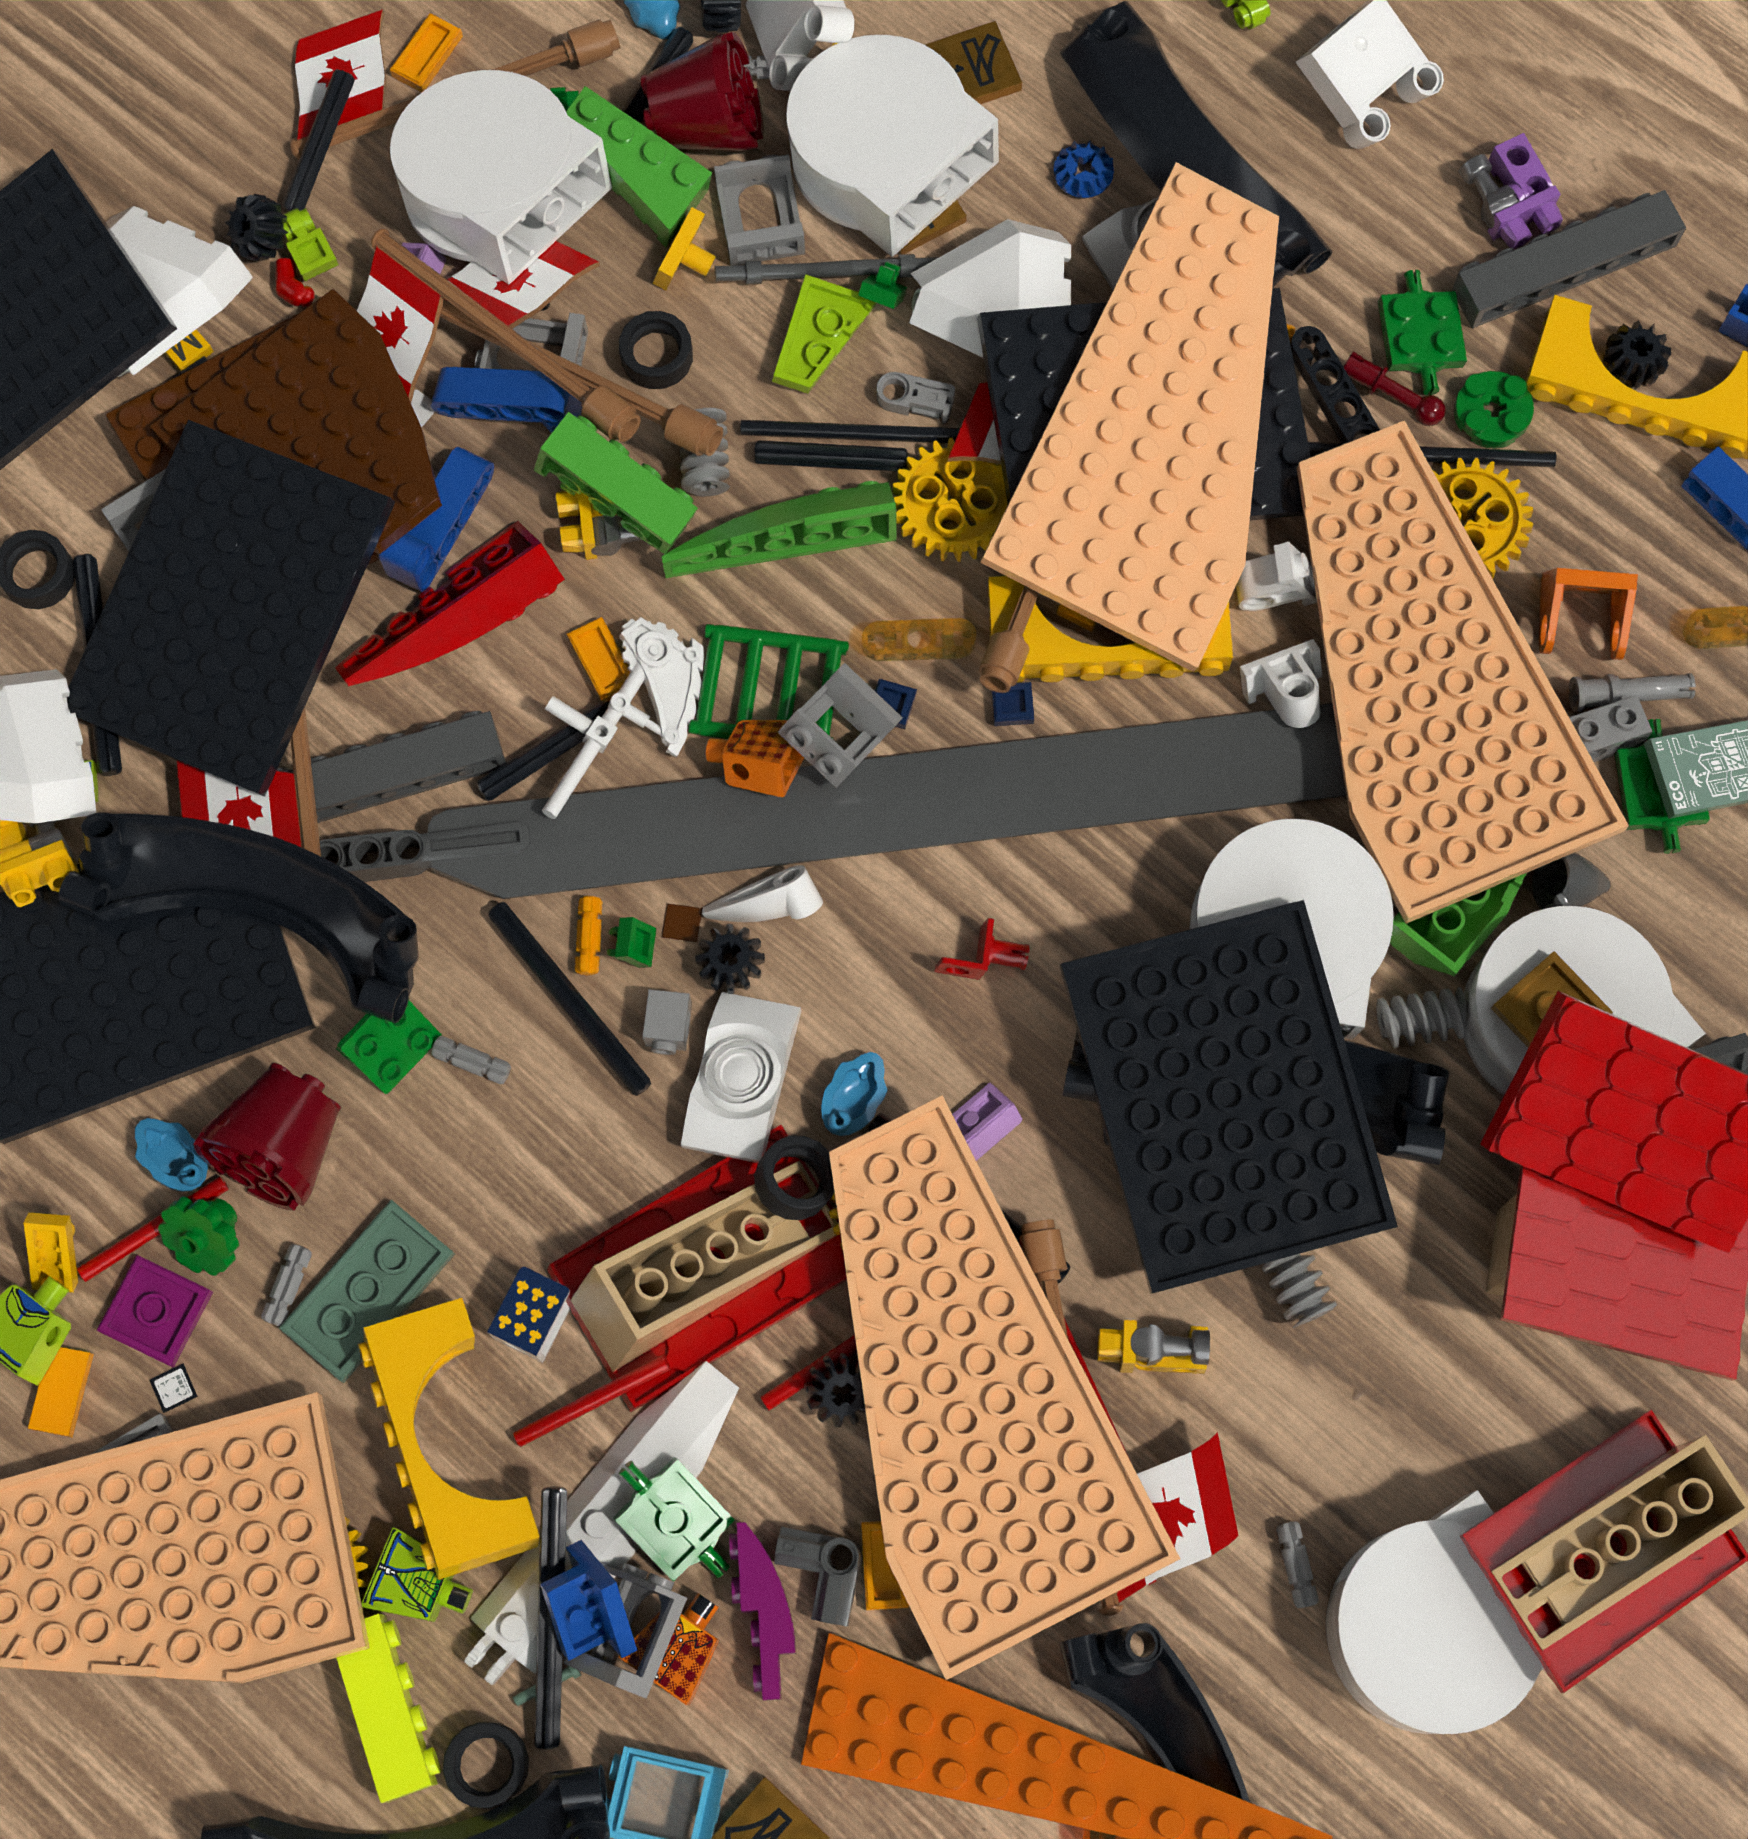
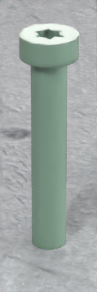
[513,1666,582,1706]

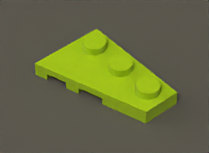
[772,275,877,394]

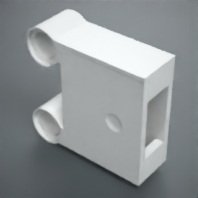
[745,0,854,91]
[1296,0,1444,149]

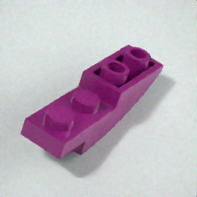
[729,1522,797,1701]

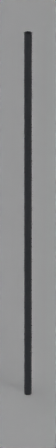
[741,420,1557,467]

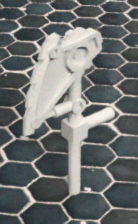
[542,617,704,819]

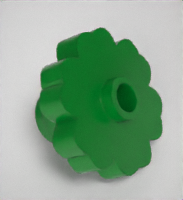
[158,1196,239,1276]

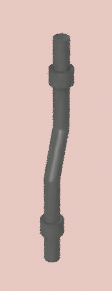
[715,254,939,284]

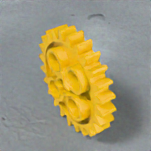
[893,438,1008,562]
[1432,458,1533,579]

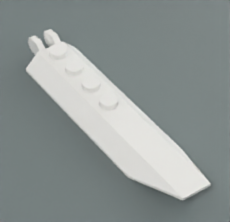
[464,1361,739,1685]

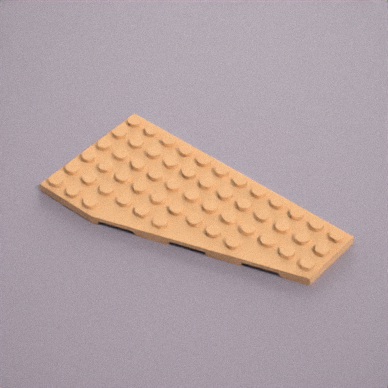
[980,162,1279,672]
[1297,420,1629,924]
[829,1095,1180,1680]
[0,1392,370,1683]

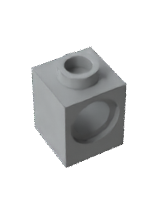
[643,989,692,1055]

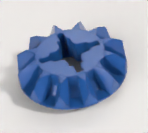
[1054,140,1114,198]

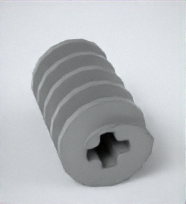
[679,408,730,497]
[1376,987,1467,1048]
[1262,1254,1337,1328]

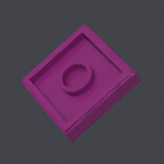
[96,1255,213,1368]

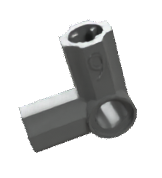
[774,1527,863,1626]

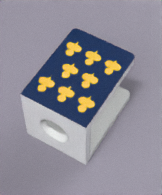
[487,1266,570,1363]

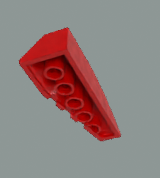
[335,521,565,686]

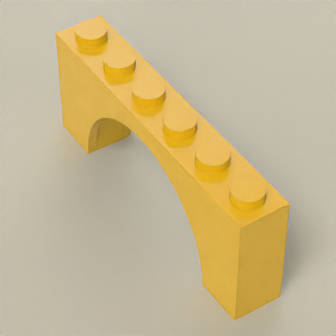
[1526,295,1748,459]
[987,576,1233,683]
[358,1298,540,1580]

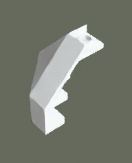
[106,206,253,377]
[909,219,1071,357]
[0,669,96,823]

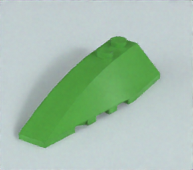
[662,481,897,579]
[1390,873,1527,976]

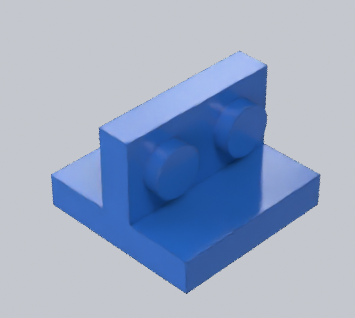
[540,1540,637,1661]

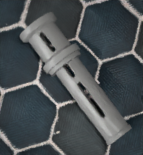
[1569,673,1696,712]

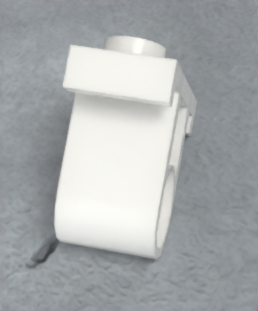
[1236,542,1317,611]
[1240,639,1322,728]

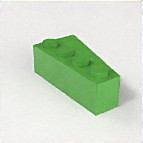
[566,86,712,248]
[533,412,698,555]

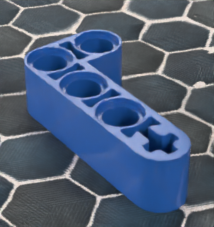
[430,367,582,433]
[379,446,494,592]

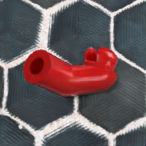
[275,258,315,307]

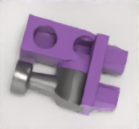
[1459,133,1563,250]

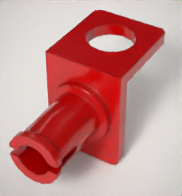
[935,918,1030,980]

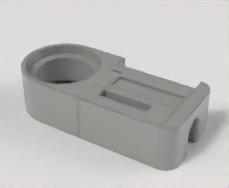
[877,372,955,424]

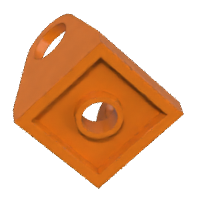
[1539,568,1638,660]

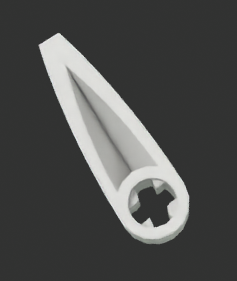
[702,865,823,922]

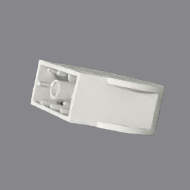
[786,35,999,257]
[390,70,612,285]
[1189,819,1393,1040]
[1463,906,1706,1095]
[1326,1490,1544,1734]

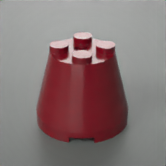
[641,32,764,151]
[193,1062,341,1211]

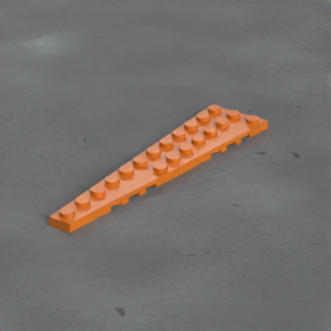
[801,1633,1333,1839]

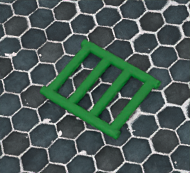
[688,624,849,739]

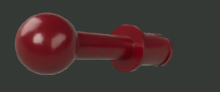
[1343,351,1446,426]

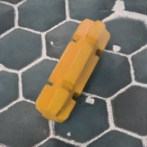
[575,896,603,976]

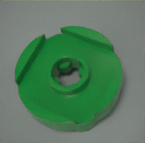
[1453,371,1534,449]

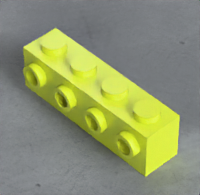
[337,1614,441,1803]

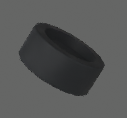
[619,311,693,389]
[0,530,75,610]
[754,1135,835,1220]
[443,1722,529,1808]

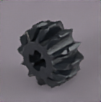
[701,0,741,33]
[224,194,288,261]
[1602,320,1672,390]
[695,923,765,994]
[804,1353,866,1428]

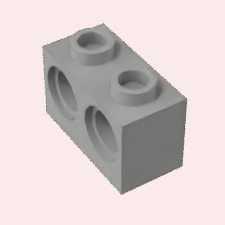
[1569,696,1653,762]

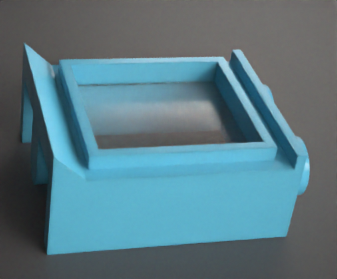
[607,1746,729,1839]

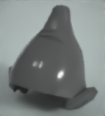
[1532,852,1611,910]

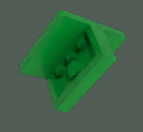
[335,1000,442,1094]

